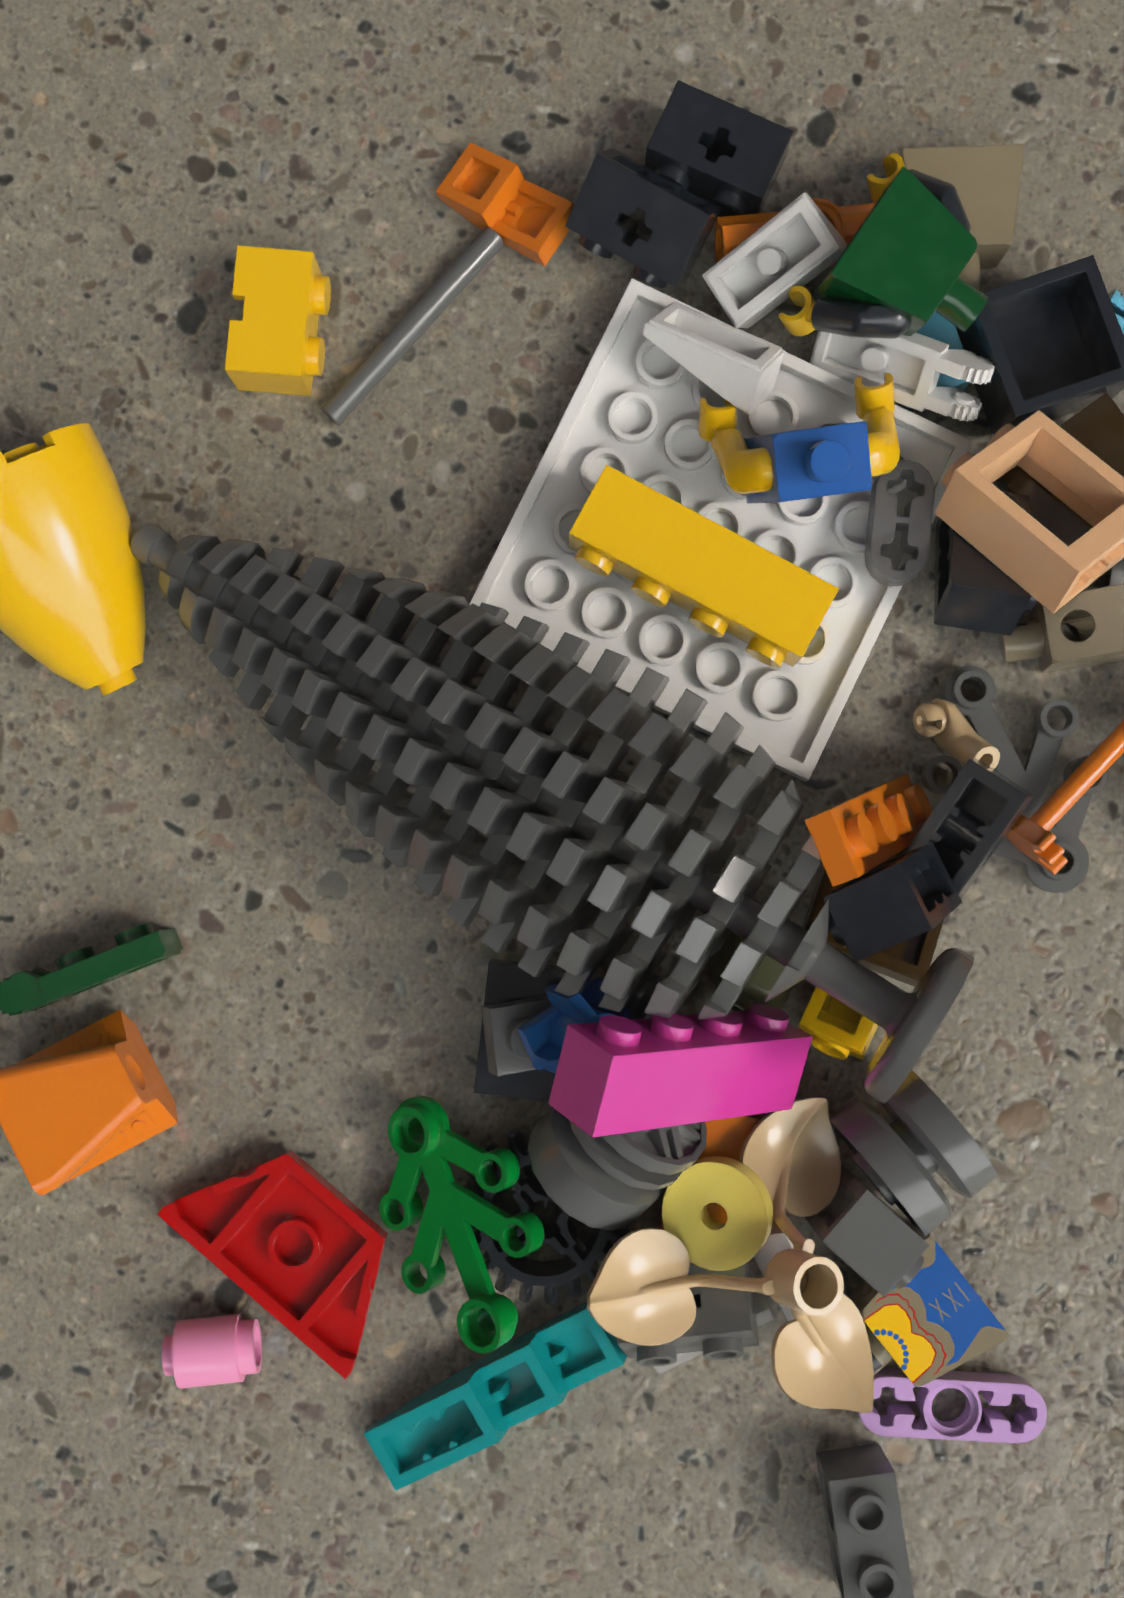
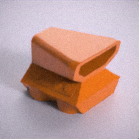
[0,1009,178,1196]

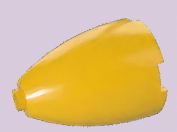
[0,423,146,696]

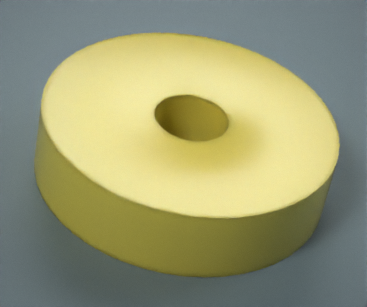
[662,1156,773,1271]

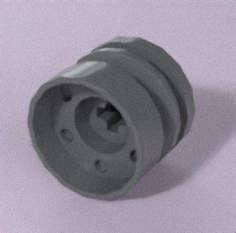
[528,1107,707,1231]

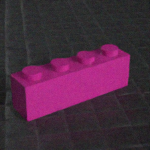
[548,1004,813,1138]

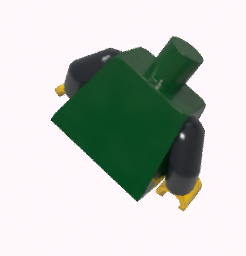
[778,153,989,339]

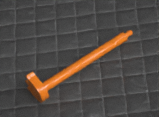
[1006,720,1124,875]

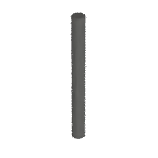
[321,226,504,426]

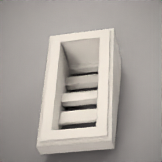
[642,302,785,414]

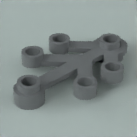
[921,666,1108,893]

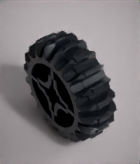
[463,1124,630,1305]

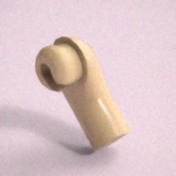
[913,698,1000,769]

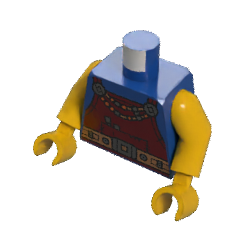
[698,372,900,504]

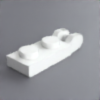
[810,331,995,422]

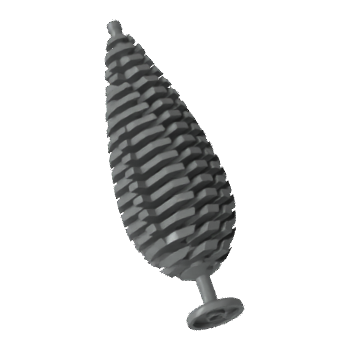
[130,524,974,1104]

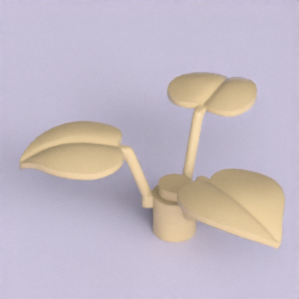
[586,1097,874,1413]

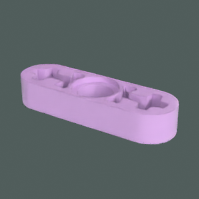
[857,1367,1047,1444]

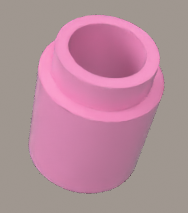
[162,1314,262,1389]

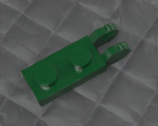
[0,922,183,1016]

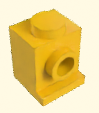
[799,987,878,1060]

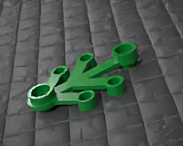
[379,1096,544,1354]

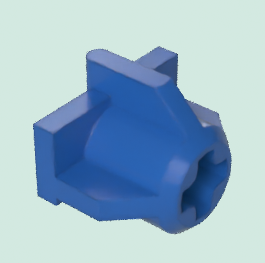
[517,977,634,1073]

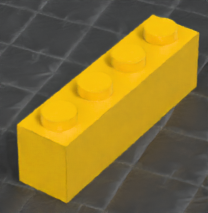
[569,464,839,668]

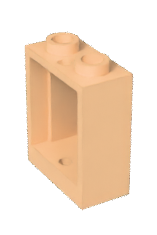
[934,410,1124,614]

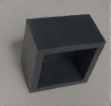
[955,255,1124,436]

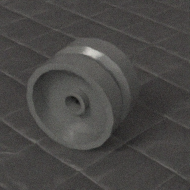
[829,1070,998,1236]

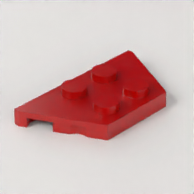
[157,1150,388,1380]

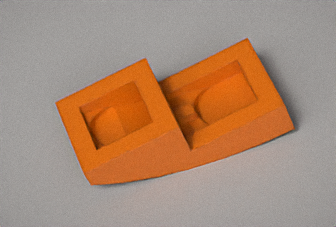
[435,142,574,267]

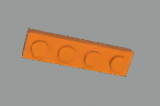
[804,773,932,887]

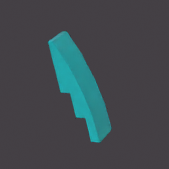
[363,1302,628,1491]

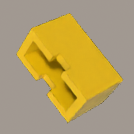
[225,245,331,396]

